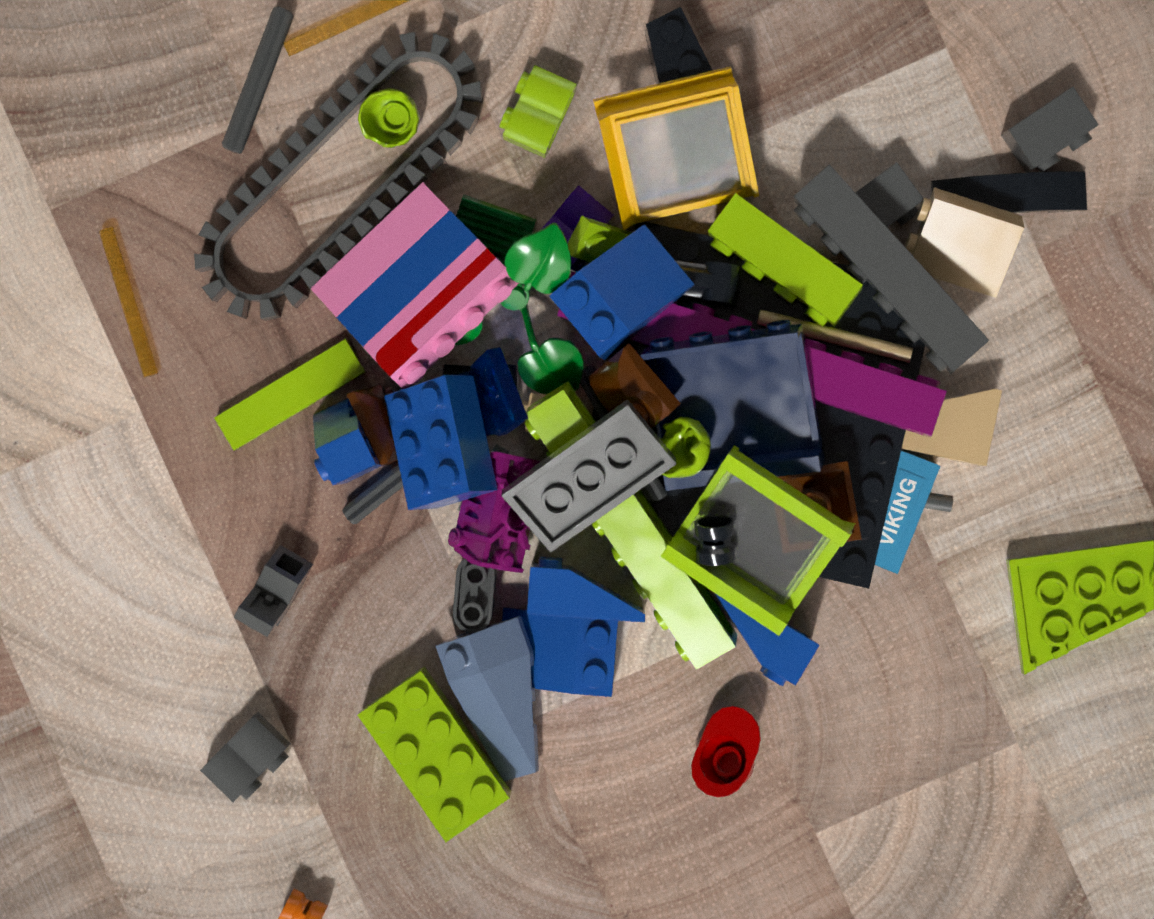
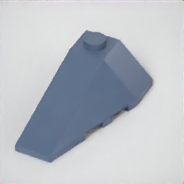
[436,615,539,781]

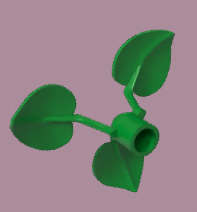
[455,222,583,395]

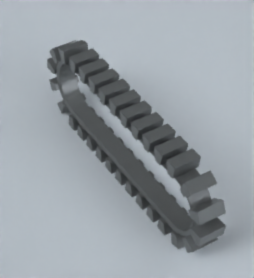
[194,32,483,321]

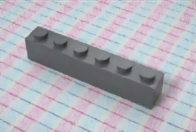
[794,164,989,374]

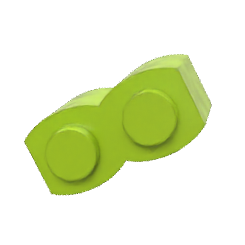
[499,65,577,158]

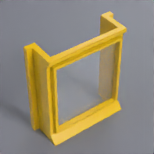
[593,66,759,230]

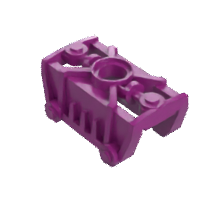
[448,451,541,573]

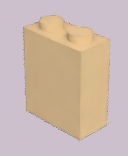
[904,188,1025,298]

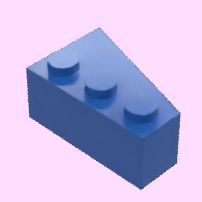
[313,398,381,485]

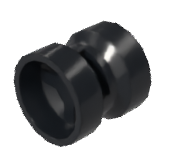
[694,515,736,566]

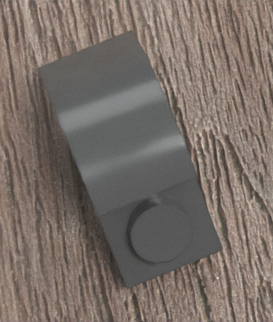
[234,545,313,637]

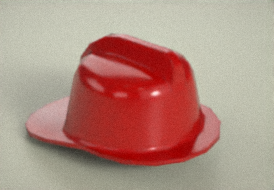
[691,706,761,798]

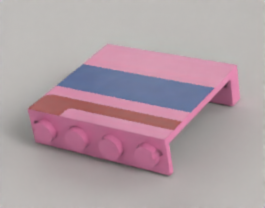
[311,182,519,389]

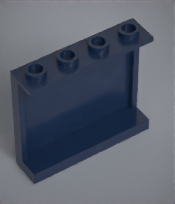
[640,320,825,491]

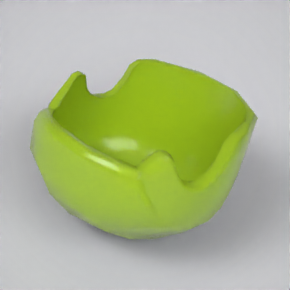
[358,88,420,148]
[661,417,711,478]

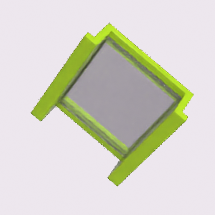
[660,445,855,636]

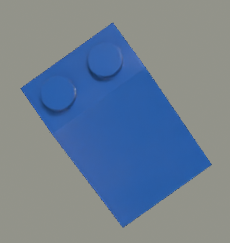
[549,224,695,360]
[527,556,645,623]
[713,592,820,686]
[502,607,618,697]

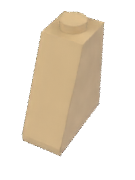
[901,389,1002,466]

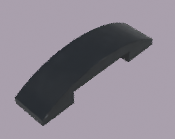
[931,171,1087,213]

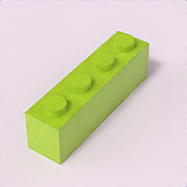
[708,193,863,327]

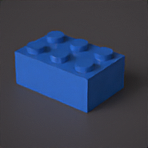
[384,375,498,510]

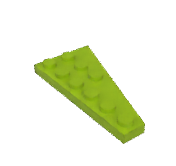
[1006,539,1154,675]

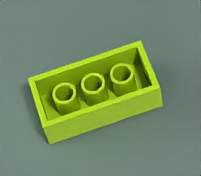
[357,666,511,842]

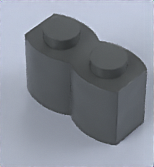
[200,712,291,802]

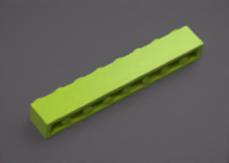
[524,382,738,670]

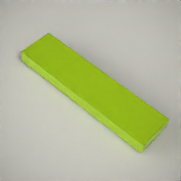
[214,339,366,451]

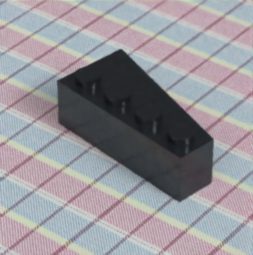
[645,7,751,186]

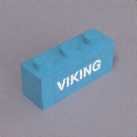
[875,451,940,574]

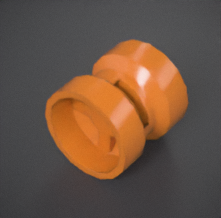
[278,888,328,919]

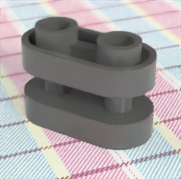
[453,557,497,633]

